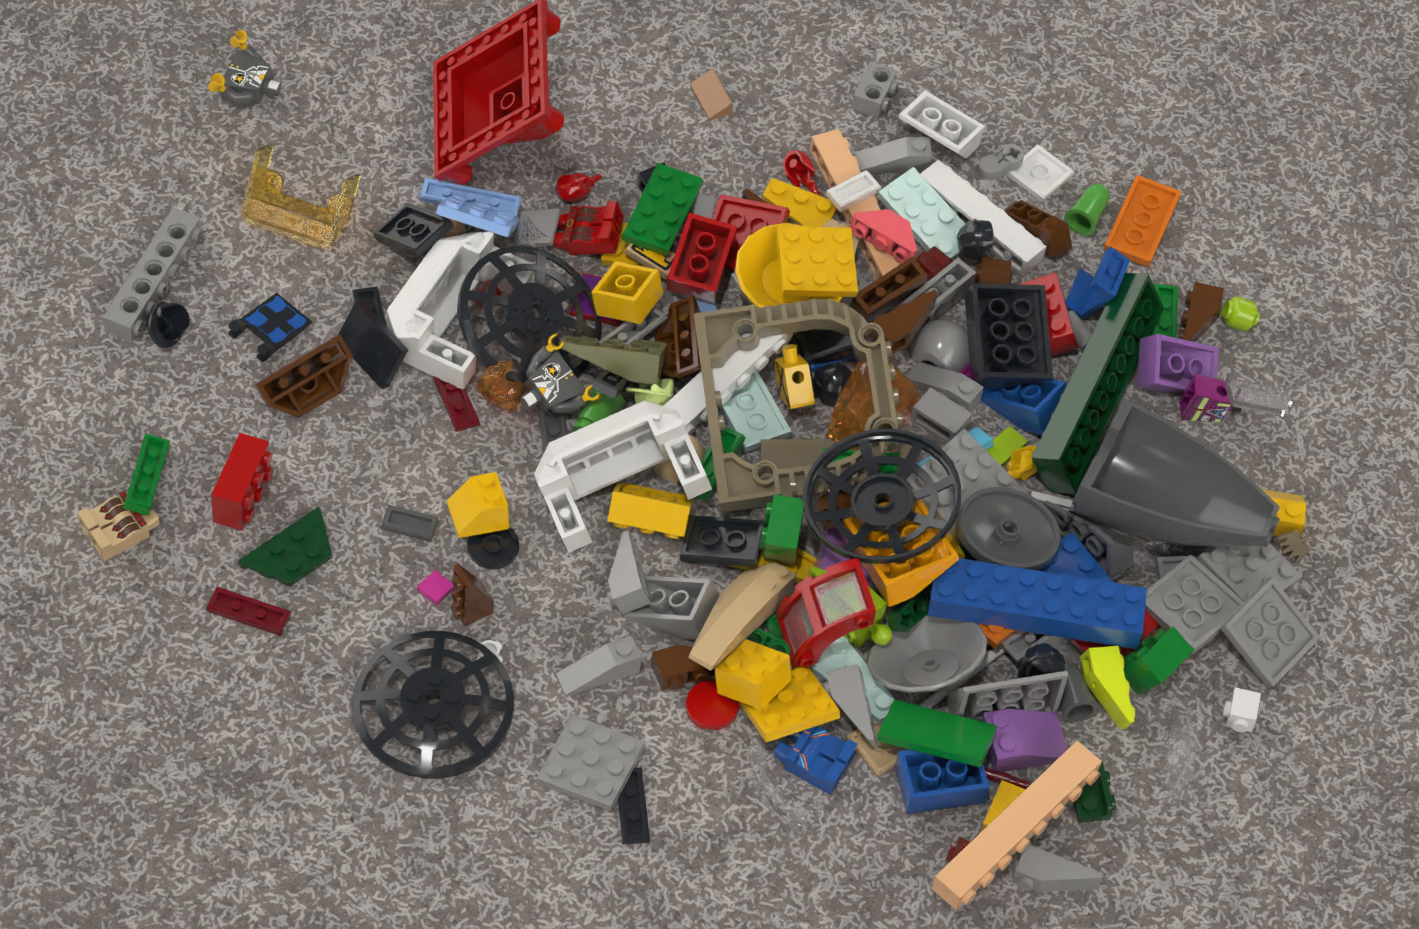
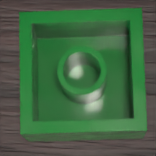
[760,494,804,564]
[1123,626,1194,694]

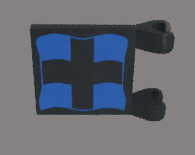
[228,292,312,362]

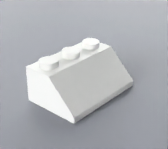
[898,90,985,159]

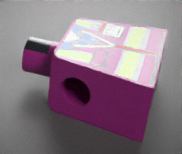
[1179,374,1243,422]

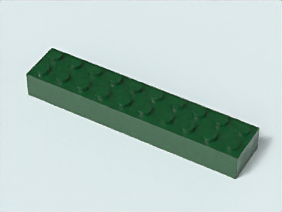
[1032,273,1164,494]

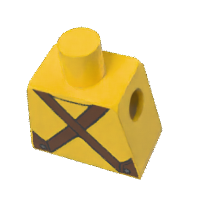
[775,344,815,409]

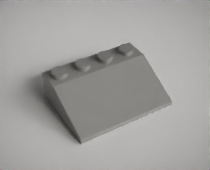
[946,671,1068,721]

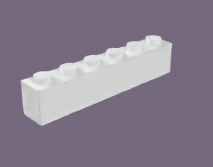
[920,160,1046,276]
[664,332,788,435]

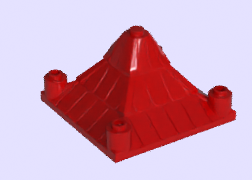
[433,0,564,185]

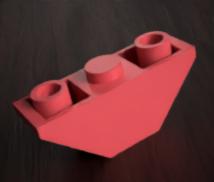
[850,209,917,263]

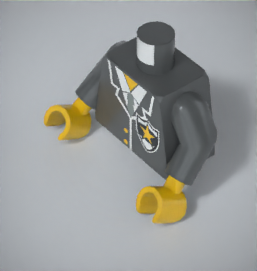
[208,30,282,106]
[520,333,602,414]

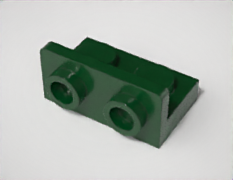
[1073,762,1116,823]

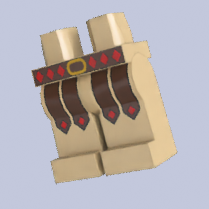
[77,490,160,561]

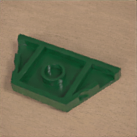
[238,507,332,587]

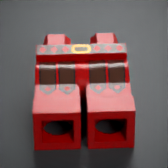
[553,201,624,256]

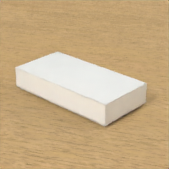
[826,170,881,212]

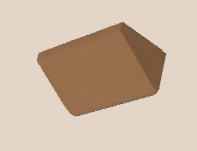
[690,69,732,121]

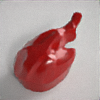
[783,150,820,196]
[555,173,602,203]

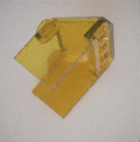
[241,144,361,248]

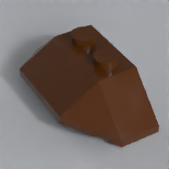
[654,295,701,378]
[255,334,353,417]

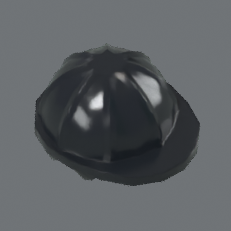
[957,218,994,262]
[146,302,190,349]
[814,363,857,407]
[1017,643,1065,679]

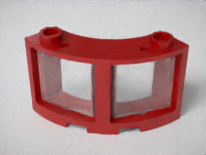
[776,558,876,668]

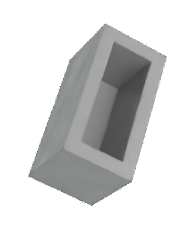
[911,387,972,443]

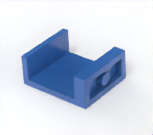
[1065,246,1130,320]

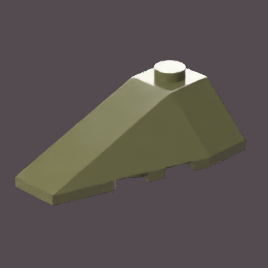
[559,336,667,387]

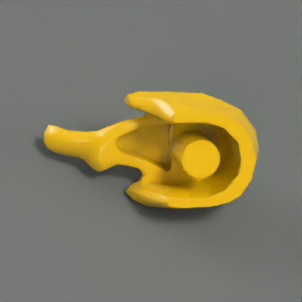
[1006,446,1038,482]

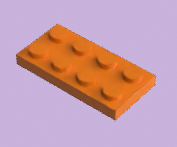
[1103,175,1182,267]

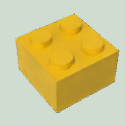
[591,261,664,324]
[715,639,792,710]

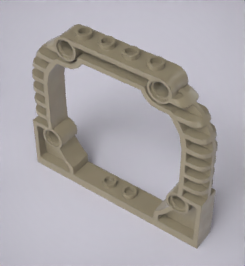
[694,299,903,512]

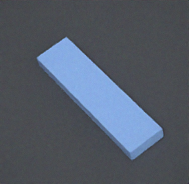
[420,178,521,217]

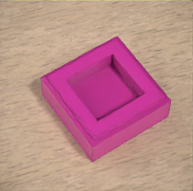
[417,570,453,606]

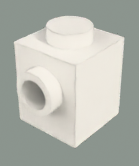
[1223,687,1261,732]

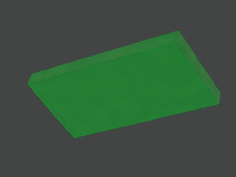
[877,699,997,767]

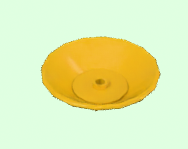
[735,223,843,308]

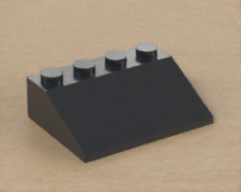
[965,283,1053,388]

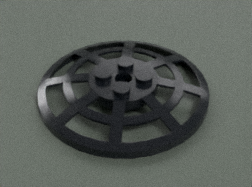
[457,246,602,387]
[803,429,961,564]
[352,631,514,779]

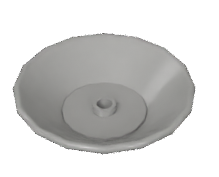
[867,615,988,693]

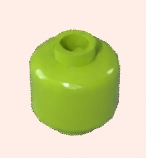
[1221,296,1260,331]

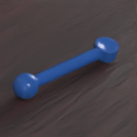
[809,353,857,372]

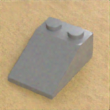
[624,576,720,640]

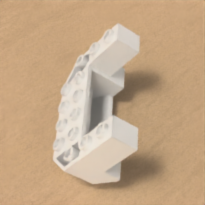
[385,231,535,389]
[534,401,712,553]

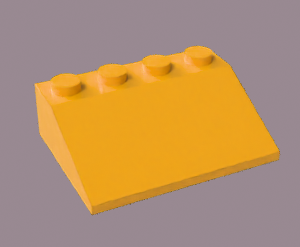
[843,490,959,607]

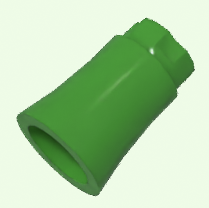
[1064,184,1110,236]
[573,389,625,432]

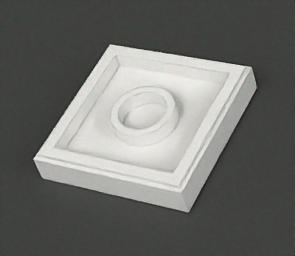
[1006,144,1074,202]

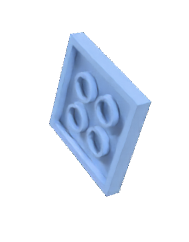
[436,194,520,237]

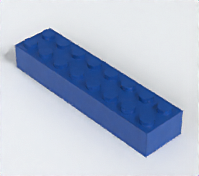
[927,558,1147,649]

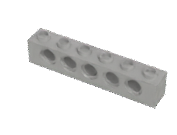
[103,207,203,342]
[853,258,976,370]

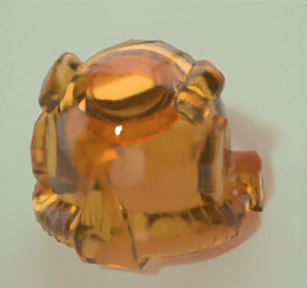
[476,360,526,410]

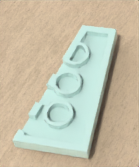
[809,636,894,725]

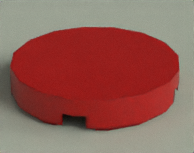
[685,680,739,731]

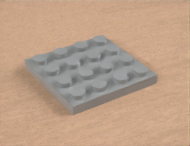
[905,429,1028,559]

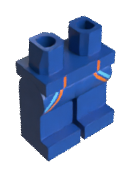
[774,726,858,795]

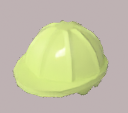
[626,379,675,406]

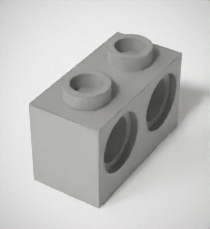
[851,61,899,118]

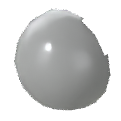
[910,319,970,373]

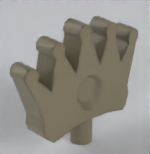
[1279,530,1310,562]

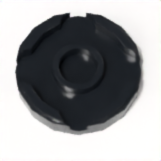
[467,527,519,569]

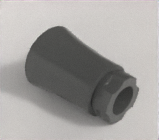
[1060,662,1098,723]

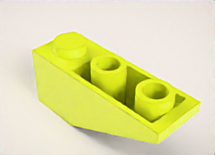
[1080,646,1135,730]

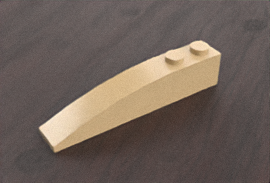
[688,562,797,671]

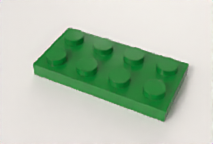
[622,163,703,256]

